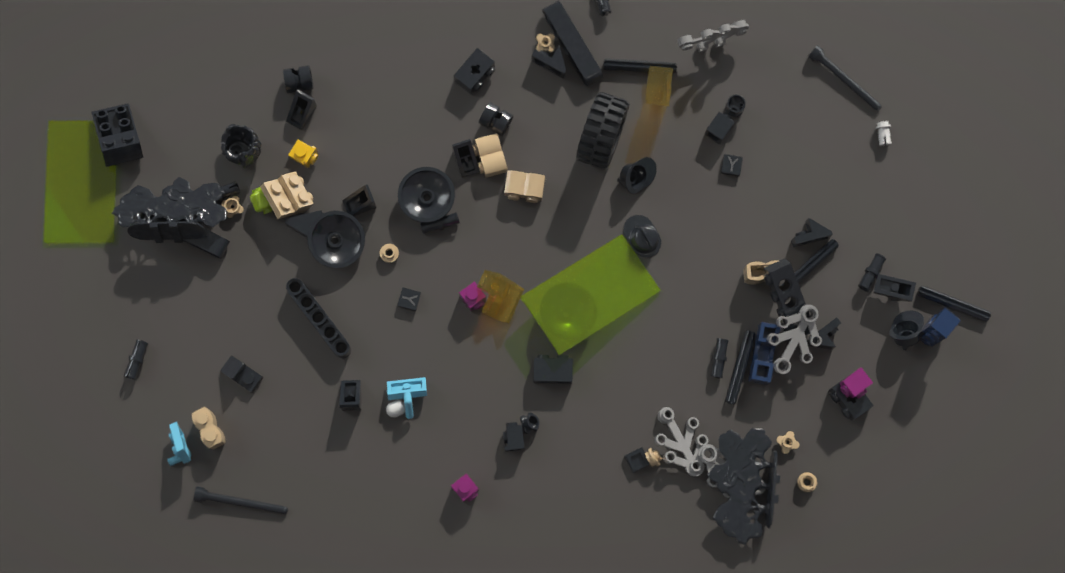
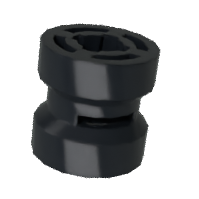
[725,94,746,118]

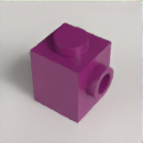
[459,281,486,311]
[839,367,873,399]
[451,473,479,502]

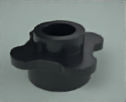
[520,412,539,434]

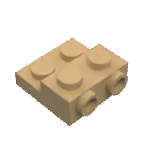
[260,172,314,219]

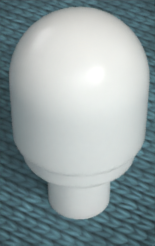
[386,399,413,418]

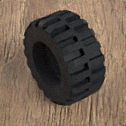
[576,92,629,169]

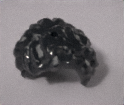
[221,124,262,168]

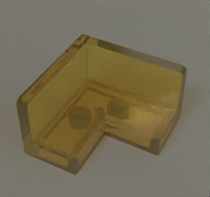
[645,66,673,106]
[477,270,524,323]

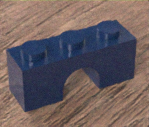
[920,308,961,346]
[748,322,780,385]

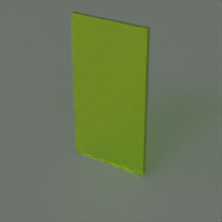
[44,120,117,244]
[520,234,661,355]

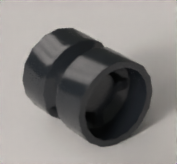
[283,65,314,94]
[479,102,514,136]

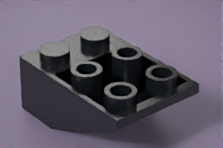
[91,103,144,167]

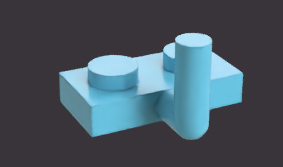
[387,377,427,419]
[167,422,191,466]

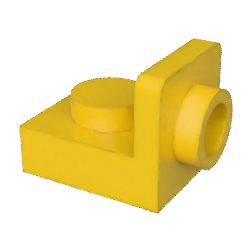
[288,140,318,168]

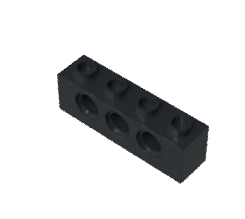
[764,259,810,336]

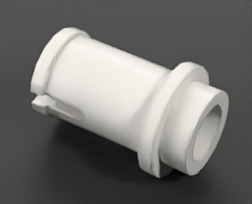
[876,121,892,146]

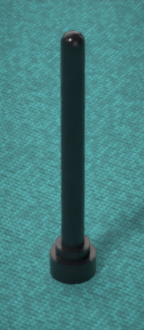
[808,45,882,111]
[193,486,288,514]

